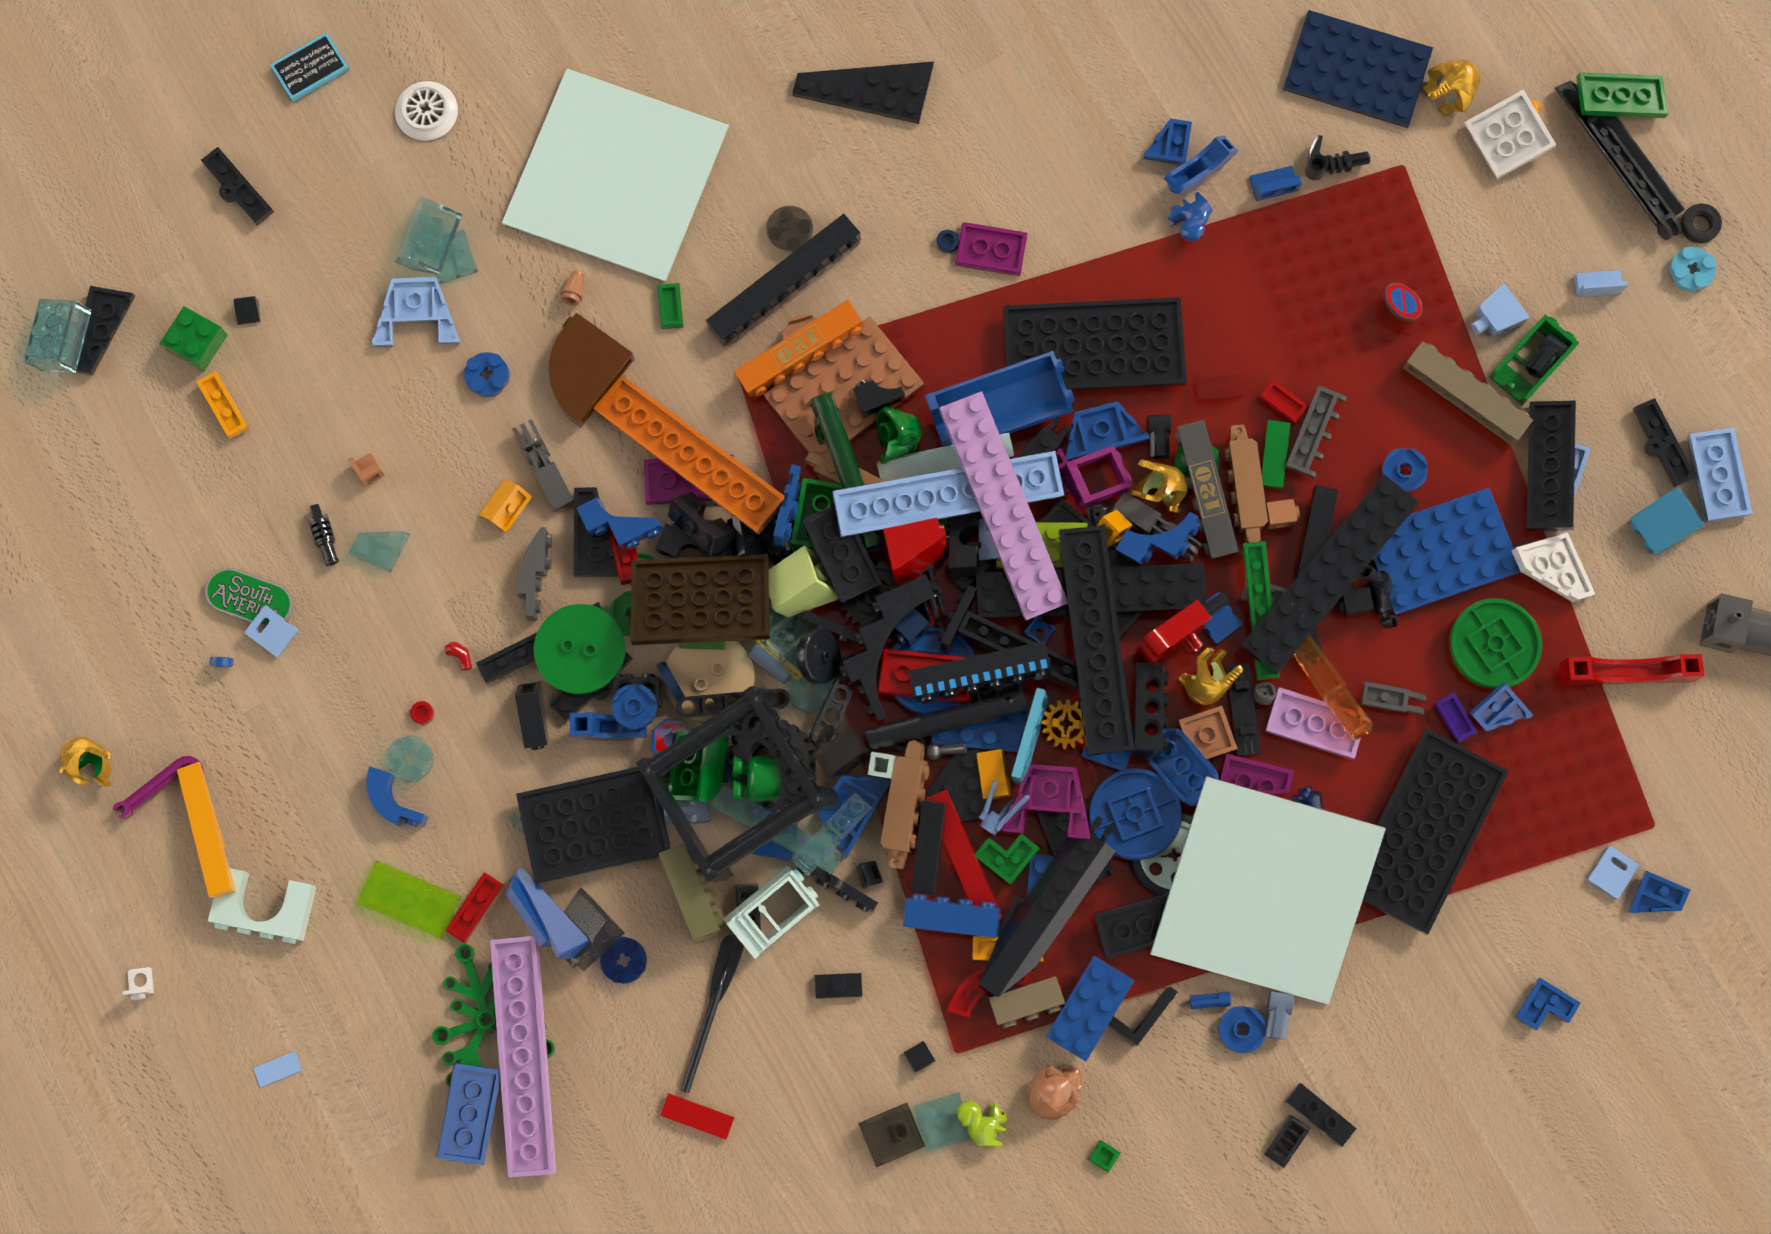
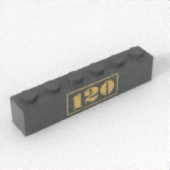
[1175,420,1239,559]

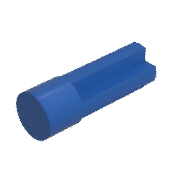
[1189,992,1231,1009]

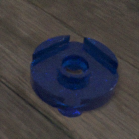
[600,937,647,984]

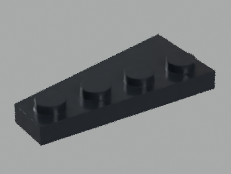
[69,286,135,375]

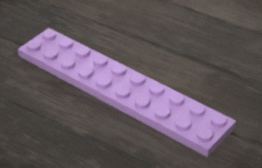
[939,391,1068,621]
[490,936,556,1178]

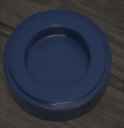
[937,230,959,253]

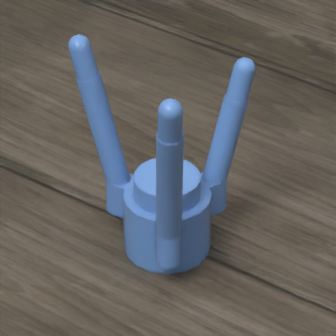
[979,780,1029,835]

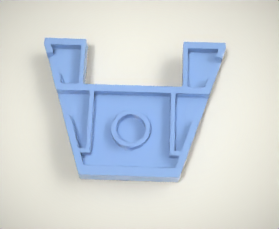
[372,277,460,347]

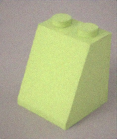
[769,545,838,617]

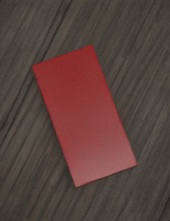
[1259,380,1309,425]

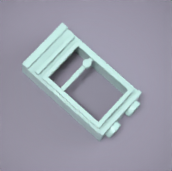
[723,866,820,959]

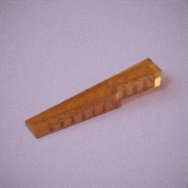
[1294,635,1373,743]

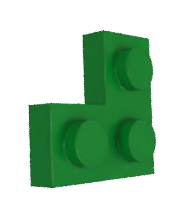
[976,834,1040,885]

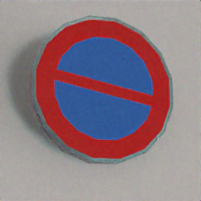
[1383,283,1423,321]

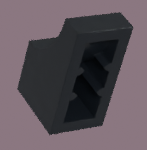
[853,380,905,418]

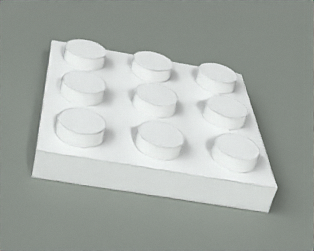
[1464,89,1556,179]

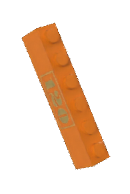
[734,300,865,398]

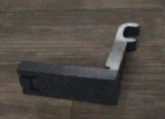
[1108,986,1178,1046]

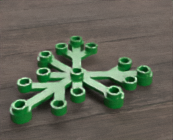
[432,944,555,1087]

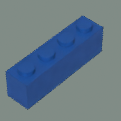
[903,894,1001,938]

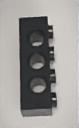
[1134,663,1168,758]

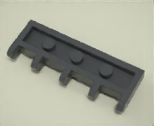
[1285,385,1347,478]

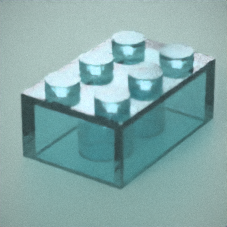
[23,299,92,373]

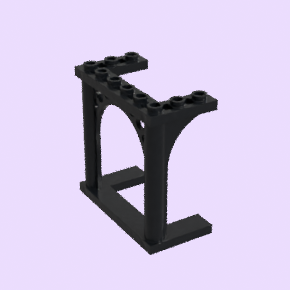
[636,686,840,882]

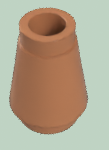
[561,271,585,306]

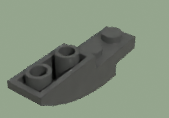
[517,527,552,620]

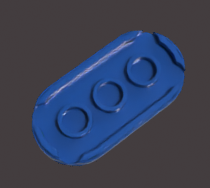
[1147,728,1219,806]

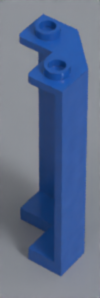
[925,351,1075,447]

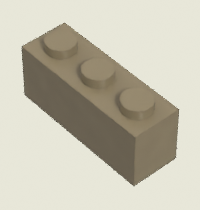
[988,976,1065,1029]

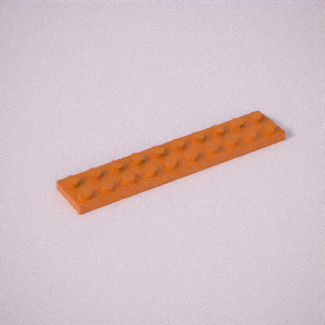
[593,375,784,535]

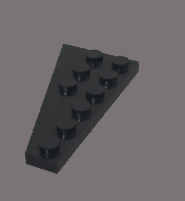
[792,61,934,124]

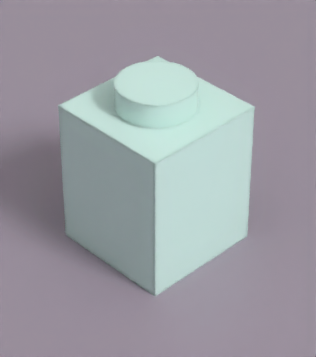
[868,752,898,778]

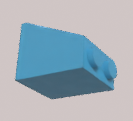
[1630,487,1706,555]

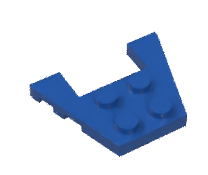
[773,464,802,547]

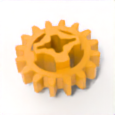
[1041,699,1084,750]

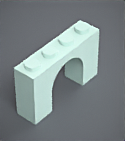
[208,868,316,944]

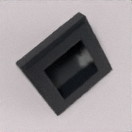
[856,861,883,889]

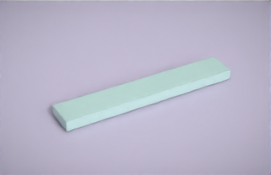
[877,433,1014,481]

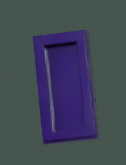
[1433,692,1477,744]

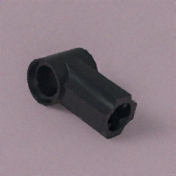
[1525,333,1568,379]
[1147,415,1171,460]

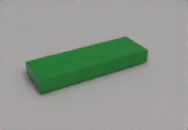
[1261,420,1290,490]

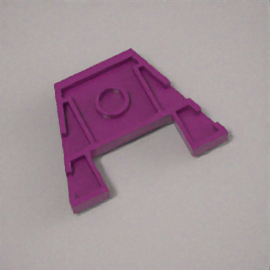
[1001,764,1091,840]

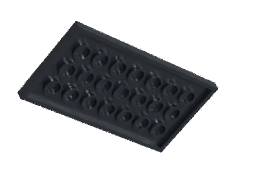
[1003,297,1187,391]
[1362,728,1509,935]

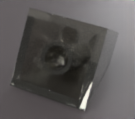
[563,887,625,972]

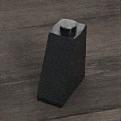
[515,681,549,750]

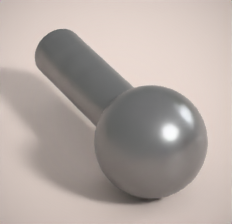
[924,742,967,760]

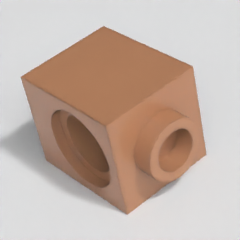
[1266,499,1300,530]

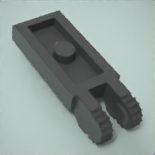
[1359,681,1426,715]

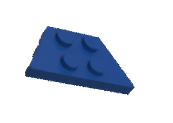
[1066,401,1150,461]
[818,775,891,857]

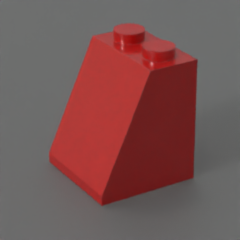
[883,517,947,586]

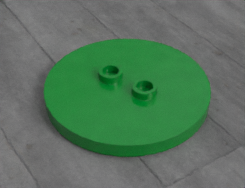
[1449,599,1542,689]
[534,604,626,695]

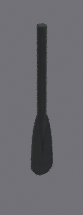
[680,935,744,1093]

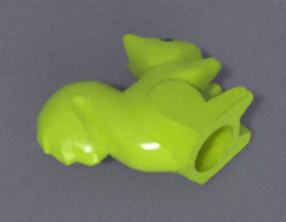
[957,1101,1007,1148]

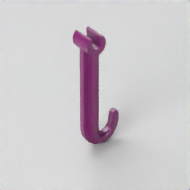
[113,756,204,819]

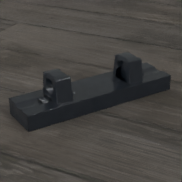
[1225,663,1261,757]

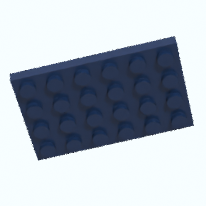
[1283,10,1433,128]

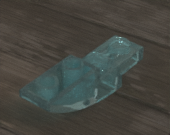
[791,792,872,876]

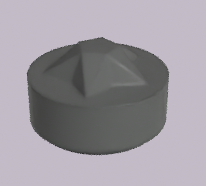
[1253,682,1277,705]

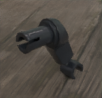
[1361,565,1398,628]

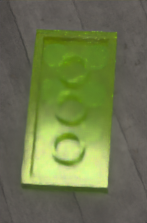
[357,860,462,939]

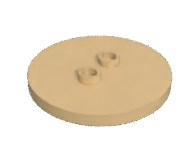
[664,641,755,723]

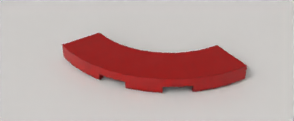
[946,967,1031,1019]

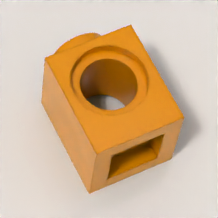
[1096,510,1132,547]

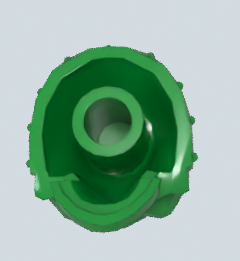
[875,406,922,464]

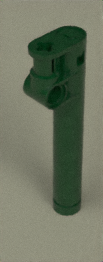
[807,392,885,549]

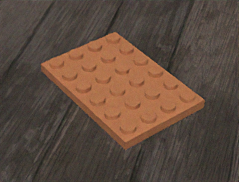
[763,316,924,457]

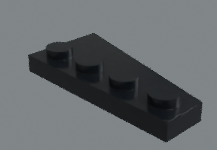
[574,487,619,577]

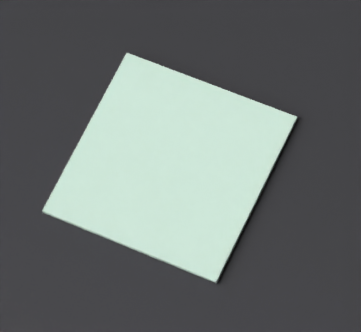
[502,68,729,282]
[1150,776,1386,1005]

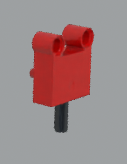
[1136,593,1229,663]

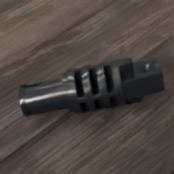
[308,504,339,566]

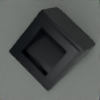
[233,296,261,325]
[903,1041,936,1073]

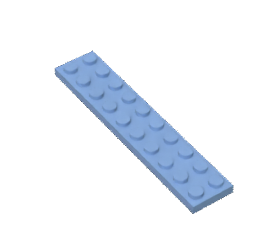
[832,451,1064,537]

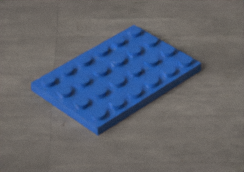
[1372,488,1521,616]

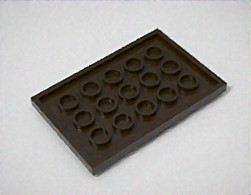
[631,554,770,645]

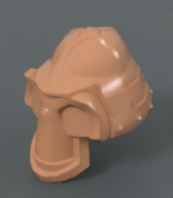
[1026,1065,1082,1120]

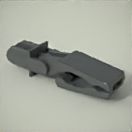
[512,419,574,512]
[1111,492,1203,563]

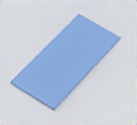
[253,1051,302,1088]

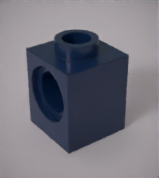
[894,608,929,648]

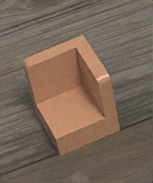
[348,453,385,487]

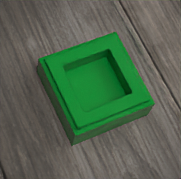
[1088,1140,1121,1173]

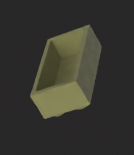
[658,843,724,944]

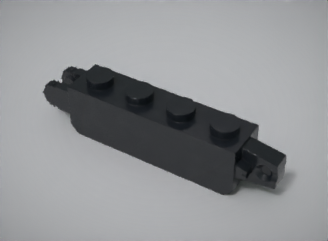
[1018,417,1072,458]

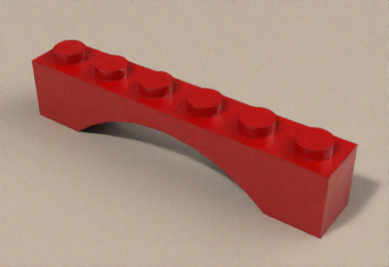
[1559,654,1705,685]

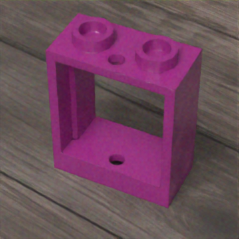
[1061,445,1132,510]

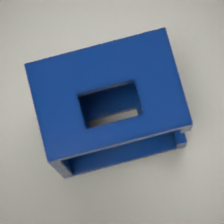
[1024,616,1056,644]

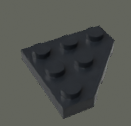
[919,749,989,822]

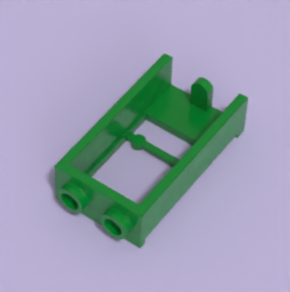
[1489,314,1579,406]

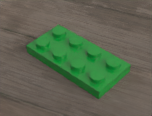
[1576,72,1669,118]

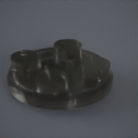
[766,206,813,252]

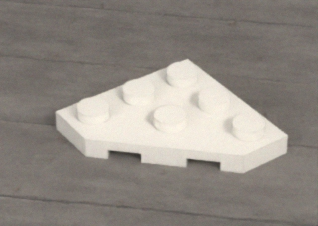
[1512,532,1595,602]

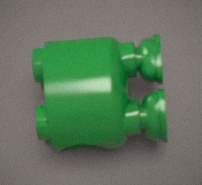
[732,756,786,803]

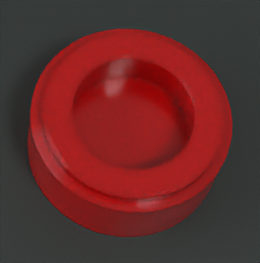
[410,701,434,725]

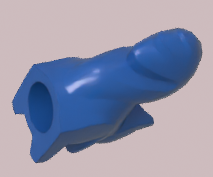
[1168,192,1212,242]

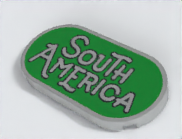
[205,568,294,628]

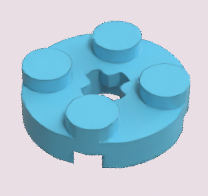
[1669,247,1716,292]

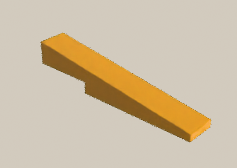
[177,762,236,899]

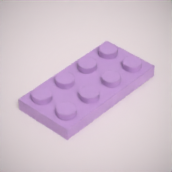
[1265,687,1367,760]

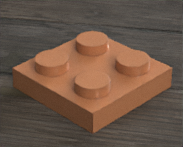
[1178,706,1238,760]

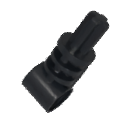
[1305,135,1370,180]

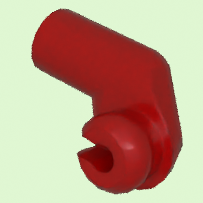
[444,642,473,671]

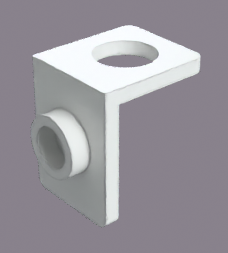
[122,967,154,1000]

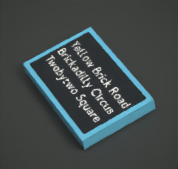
[270,32,349,102]

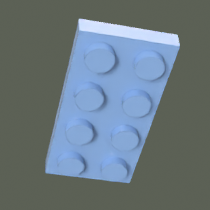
[1688,428,1753,522]

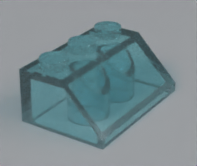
[394,196,463,275]

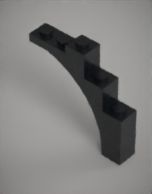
[839,574,935,721]

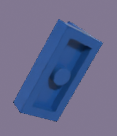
[1249,166,1302,201]

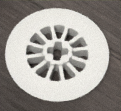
[395,81,458,141]

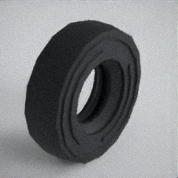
[1681,203,1722,243]

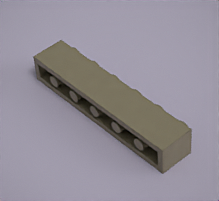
[1403,341,1533,446]

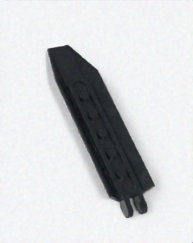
[1555,80,1685,240]
[979,816,1116,998]

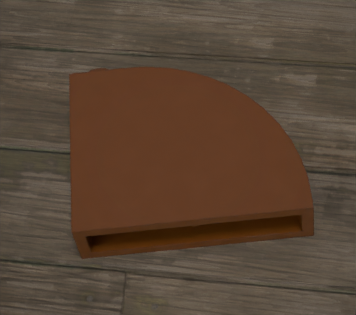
[549,313,635,428]

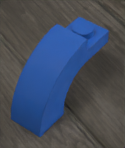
[570,712,647,741]
[366,766,428,827]

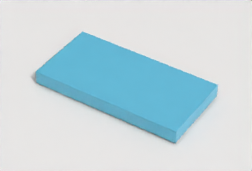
[1011,688,1049,786]

